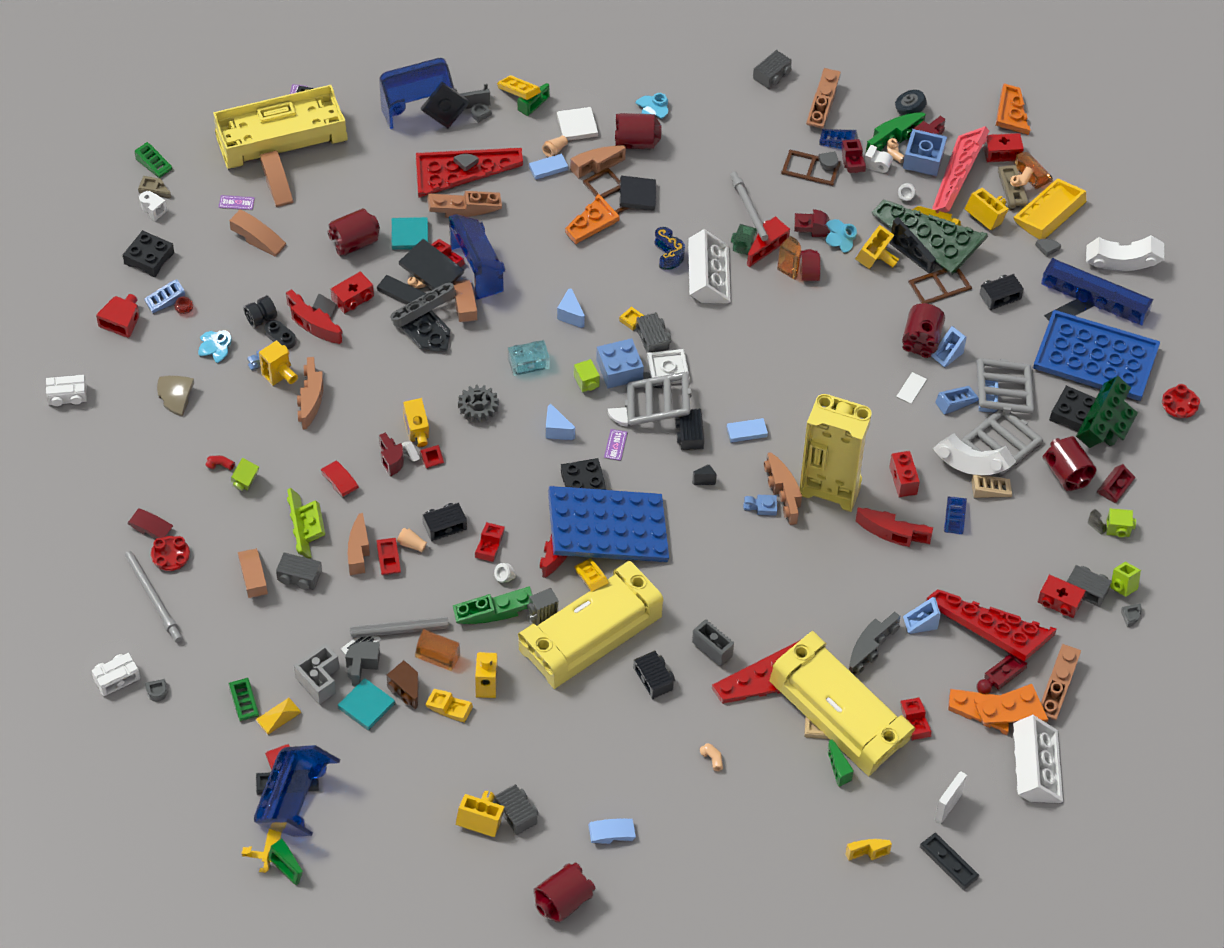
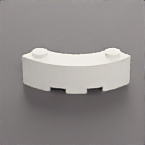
[1086,235,1164,271]
[933,433,1016,475]

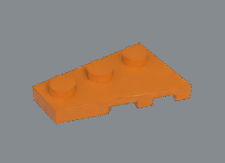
[995,83,1031,135]
[565,194,620,244]
[975,684,1048,725]
[948,689,1009,735]

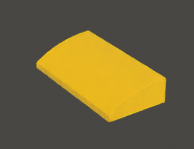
[1013,178,1087,239]

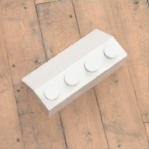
[688,229,731,304]
[1013,715,1063,803]

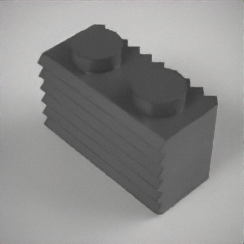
[753,50,792,89]
[636,312,672,353]
[276,552,322,590]
[1067,565,1112,607]
[527,588,559,626]
[692,619,734,666]
[494,784,539,835]

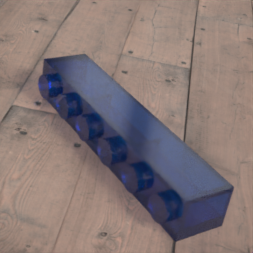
[1041,258,1153,326]

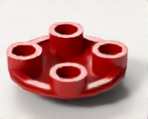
[1162,384,1200,418]
[151,536,190,571]

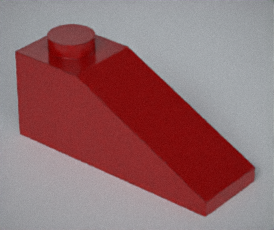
[747,216,790,267]

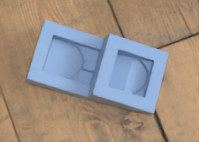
[588,819,636,844]

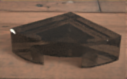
[1088,509,1107,535]

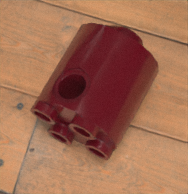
[615,113,662,149]
[327,208,380,256]
[902,303,946,358]
[1042,436,1097,491]
[533,862,596,923]

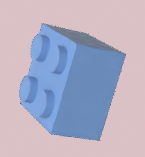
[903,129,947,176]
[596,338,644,389]

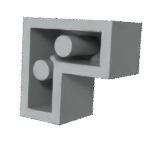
[294,643,340,704]

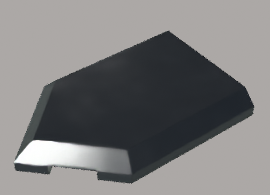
[400,310,451,352]

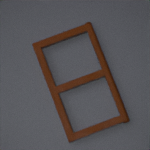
[781,150,841,186]
[583,168,629,214]
[908,268,972,304]

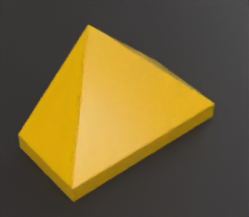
[256,698,301,735]

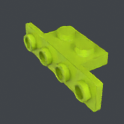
[287,488,326,559]

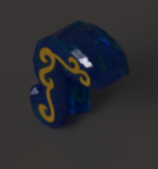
[654,227,685,270]

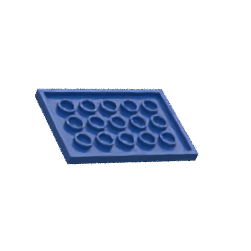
[1033,310,1160,401]
[548,486,669,562]

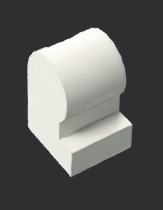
[864,145,893,173]
[139,191,167,221]

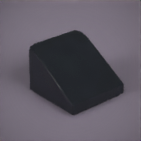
[692,464,717,485]

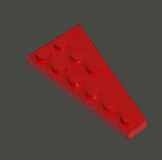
[416,148,523,198]
[926,589,1057,662]
[712,640,800,704]

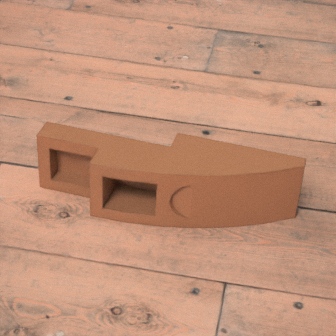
[806,68,841,128]
[427,191,502,218]
[297,357,324,429]
[764,452,802,525]
[1041,644,1081,720]

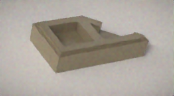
[138,176,171,198]

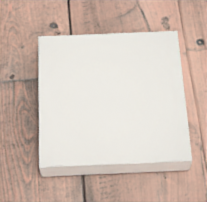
[557,107,598,141]
[647,349,690,386]
[935,772,967,825]

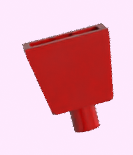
[96,294,140,338]

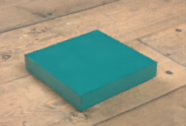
[391,217,428,250]
[338,678,395,731]

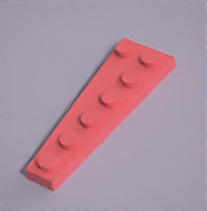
[932,126,989,213]

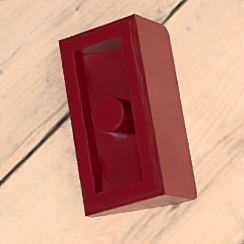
[1096,464,1136,503]

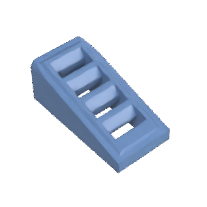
[144,279,186,313]
[935,386,979,414]

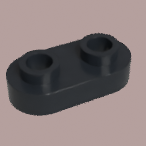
[264,320,296,349]

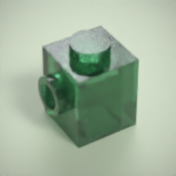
[731,224,757,255]

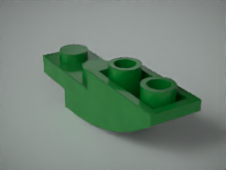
[866,112,926,153]
[452,586,533,624]

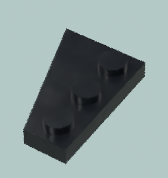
[889,217,936,274]

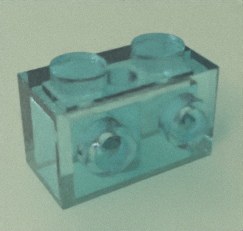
[508,340,550,376]

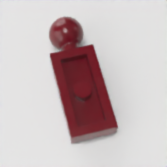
[976,654,1028,694]

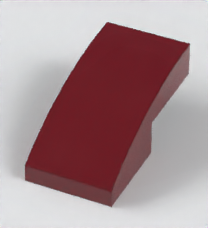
[127,508,173,539]

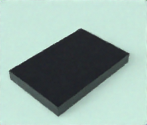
[399,239,464,290]

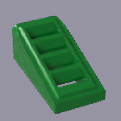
[517,83,550,116]
[135,142,173,178]
[228,678,259,721]
[827,739,854,787]
[269,839,303,885]

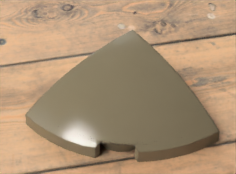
[157,376,194,416]

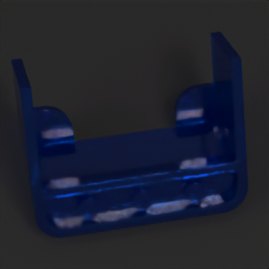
[379,58,455,129]
[449,214,505,300]
[254,745,341,837]

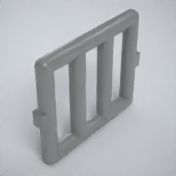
[977,358,1034,414]
[625,372,692,426]
[961,410,1043,475]

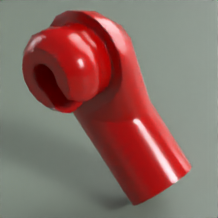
[205,455,235,470]

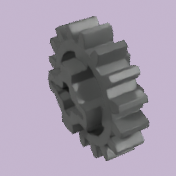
[458,384,499,423]

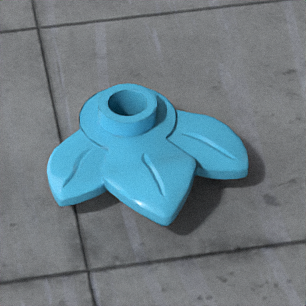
[636,93,668,119]
[826,219,857,253]
[198,331,232,363]

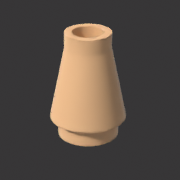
[542,135,568,157]
[397,528,427,552]

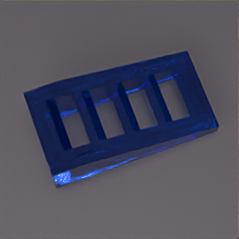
[819,129,858,149]
[944,496,967,534]

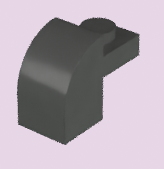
[345,641,380,686]

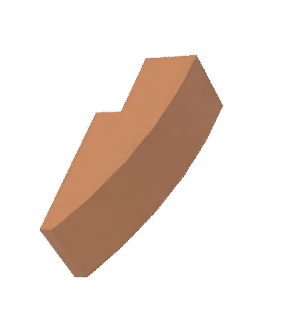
[570,146,626,179]
[260,150,293,207]
[229,209,286,257]
[453,280,477,322]
[348,513,370,575]
[238,548,268,598]

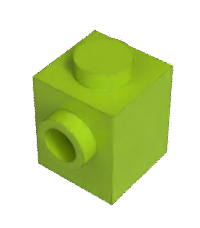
[574,359,600,392]
[231,458,259,491]
[1106,508,1136,537]
[1110,562,1141,597]

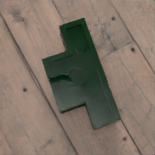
[1076,376,1138,448]

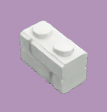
[46,375,87,406]
[91,653,140,696]

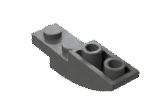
[849,612,901,675]

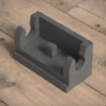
[454,84,490,109]

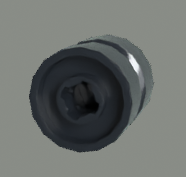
[243,295,278,328]

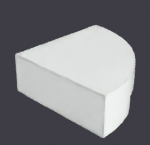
[607,408,628,427]
[402,442,420,462]

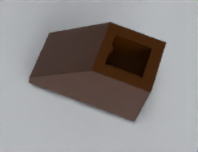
[386,660,419,709]

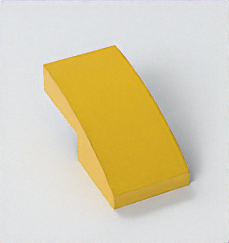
[425,689,473,723]
[845,839,892,861]

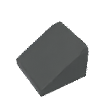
[312,294,337,318]

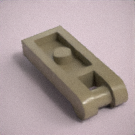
[998,165,1028,209]

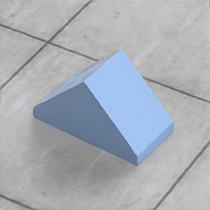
[557,288,585,328]
[931,326,967,367]
[546,404,575,440]
[903,597,941,634]

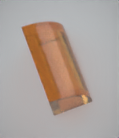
[1015,152,1053,189]
[777,236,801,280]
[415,629,460,671]

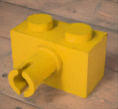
[964,187,1009,230]
[855,225,899,269]
[259,340,298,386]
[455,791,504,837]

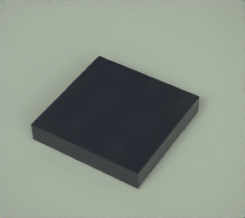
[420,82,470,129]
[619,175,656,211]

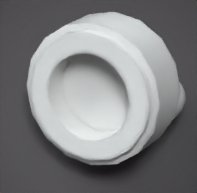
[898,183,916,201]
[494,563,516,583]

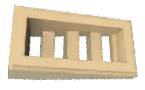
[971,475,1012,498]

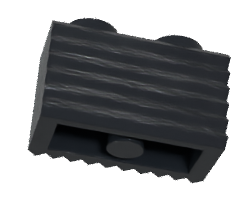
[980,274,1024,310]
[675,408,704,450]
[422,502,467,541]
[633,651,675,699]

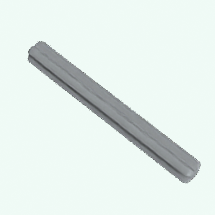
[350,617,449,638]

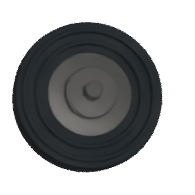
[895,90,927,116]

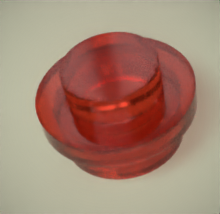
[174,297,193,314]

